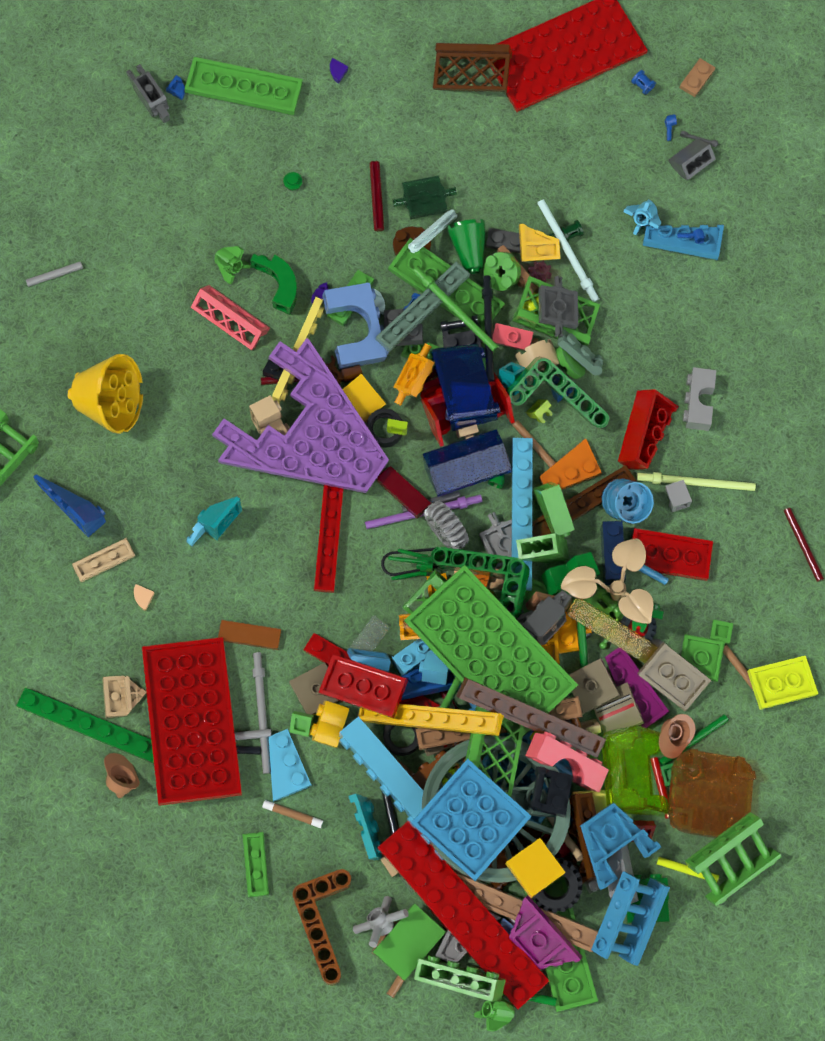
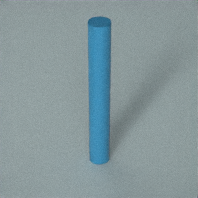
[639,565,668,585]

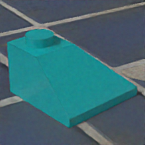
[197,496,242,540]

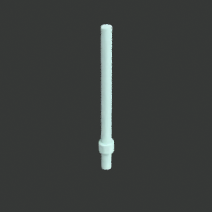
[538,199,599,302]

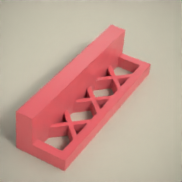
[191,285,270,350]

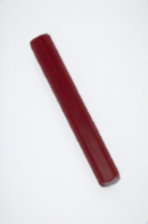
[370,161,384,232]

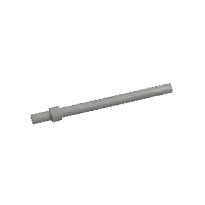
[252,652,271,774]

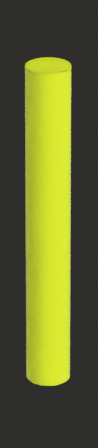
[657,857,719,882]

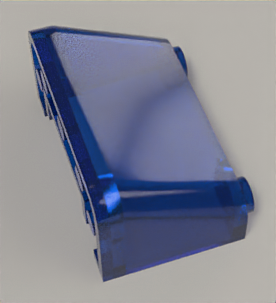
[431,344,500,432]

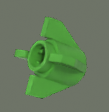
[214,246,251,284]
[474,997,515,1032]

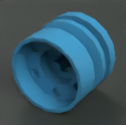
[602,478,654,524]

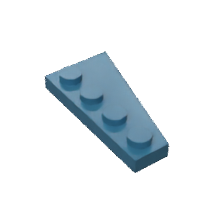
[643,225,724,260]

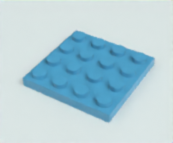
[410,759,532,881]

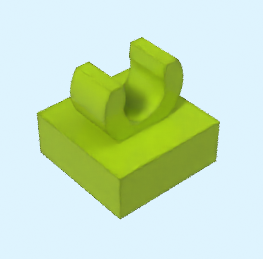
[525,399,553,423]

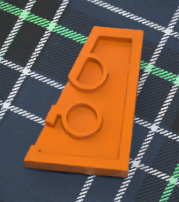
[539,439,602,490]

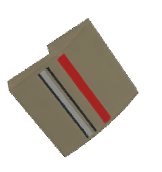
[594,683,644,739]

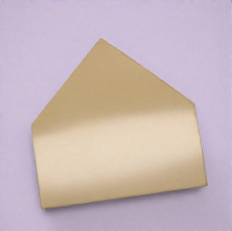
[102,676,147,718]

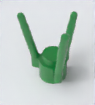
[388,549,433,581]

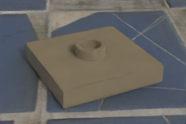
[569,658,620,714]
[289,663,339,715]

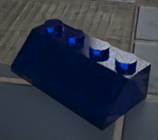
[422,429,512,497]

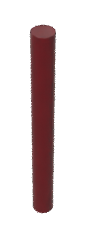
[784,508,824,582]

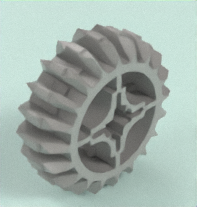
[424,501,469,550]

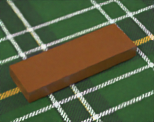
[218,620,281,650]

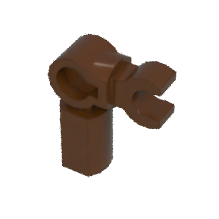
[322,355,363,385]

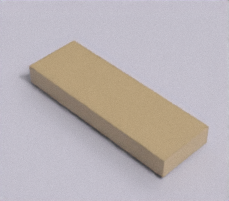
[72,538,135,582]

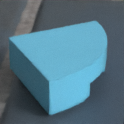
[187,522,205,546]

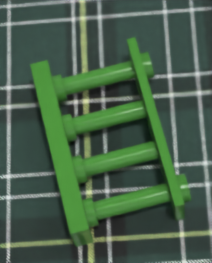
[0,409,39,486]
[685,812,782,906]

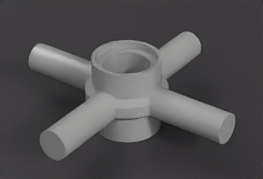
[353,896,409,948]

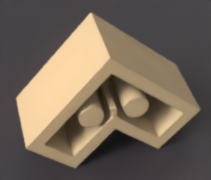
[249,395,290,436]

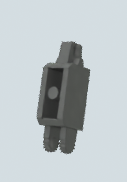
[126,64,170,123]
[522,590,572,645]

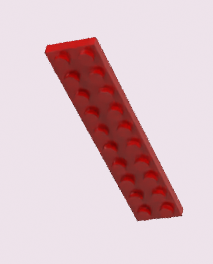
[377,821,549,1010]

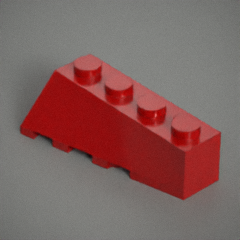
[618,389,679,470]

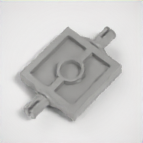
[479,512,512,569]

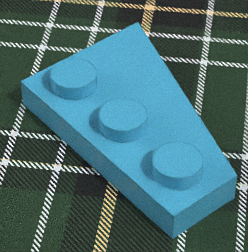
[268,729,311,802]

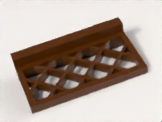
[433,43,512,92]
[564,793,596,887]

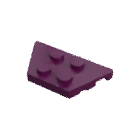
[509,895,582,969]

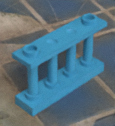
[591,871,670,966]

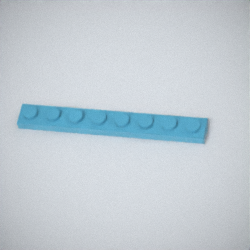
[511,438,533,591]

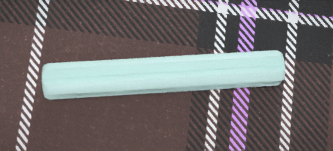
[408,209,457,253]

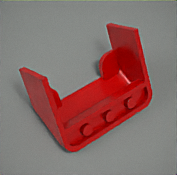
[420,370,515,447]

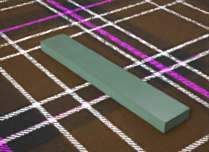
[375,262,470,352]

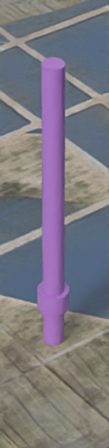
[365,495,482,529]

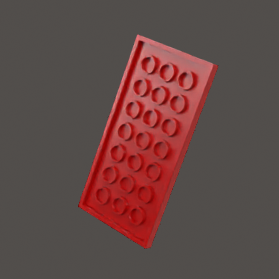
[489,0,648,112]
[142,637,242,806]

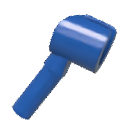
[665,115,677,141]
[677,229,705,244]

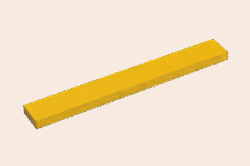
[358,704,504,736]

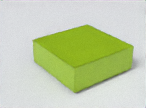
[387,419,408,436]

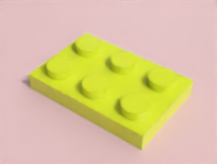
[747,655,818,710]

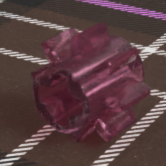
[528,260,552,282]

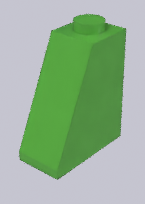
[532,482,575,538]
[516,533,570,563]

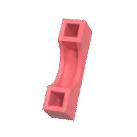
[525,732,609,792]

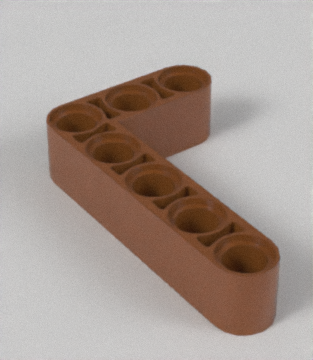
[293,869,351,986]

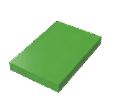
[372,903,446,981]

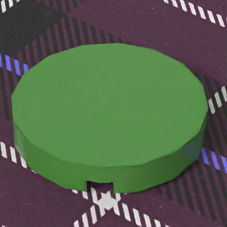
[556,346,586,380]

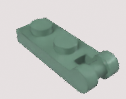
[558,329,603,375]

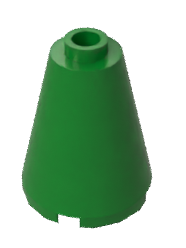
[447,219,485,274]

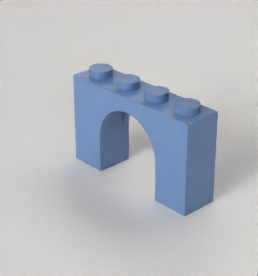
[322,283,389,370]

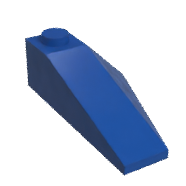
[33,474,106,537]

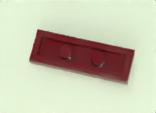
[376,466,431,519]

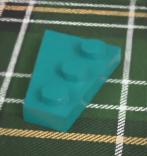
[349,794,383,861]

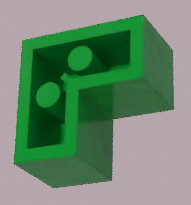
[541,552,600,596]

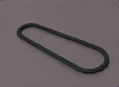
[381,547,447,576]

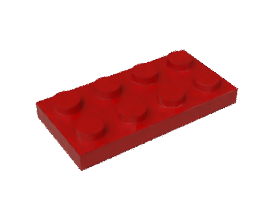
[632,528,713,581]
[318,655,408,719]

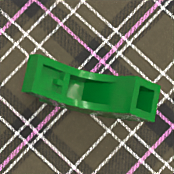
[250,254,297,315]

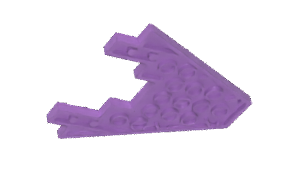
[212,338,389,493]

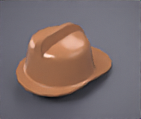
[659,714,695,759]
[104,753,140,798]

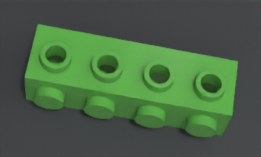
[414,955,506,1002]

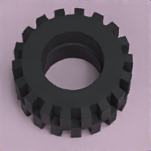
[532,857,583,913]

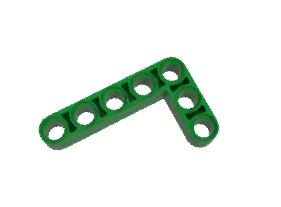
[506,357,609,428]
[431,547,530,619]

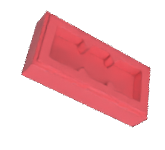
[493,323,533,351]

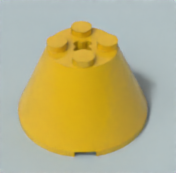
[68,354,143,434]

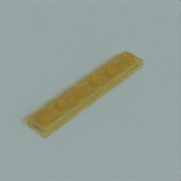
[566,598,659,663]

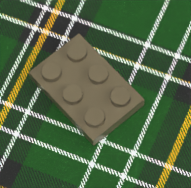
[638,642,711,711]

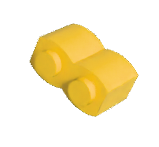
[310,701,349,748]

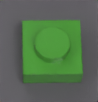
[709,619,733,645]
[289,711,314,737]

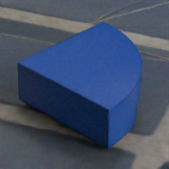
[166,75,185,100]

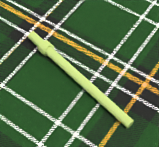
[637,472,756,491]

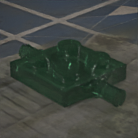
[392,175,457,220]

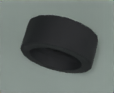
[366,408,402,448]
[383,725,419,756]

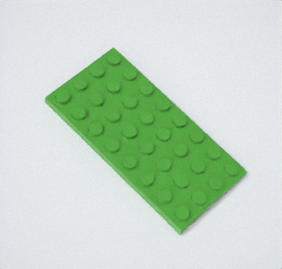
[404,565,578,738]

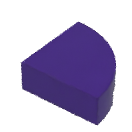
[330,58,348,84]
[311,282,329,304]

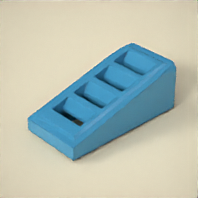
[347,648,391,672]

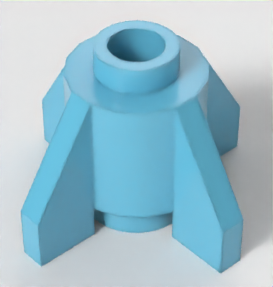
[624,199,661,235]

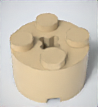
[516,339,560,381]

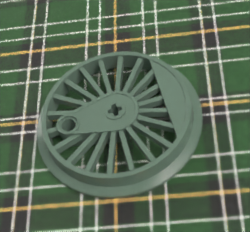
[422,735,570,883]

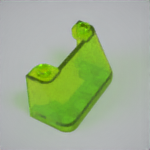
[602,725,669,816]

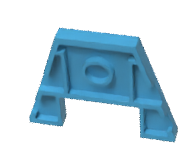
[580,803,661,890]

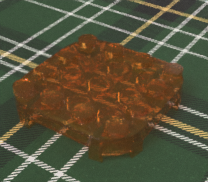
[668,749,756,838]

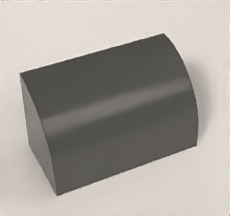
[669,139,716,180]

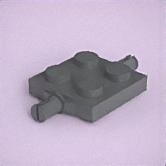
[539,276,578,338]

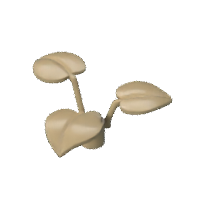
[561,539,654,624]

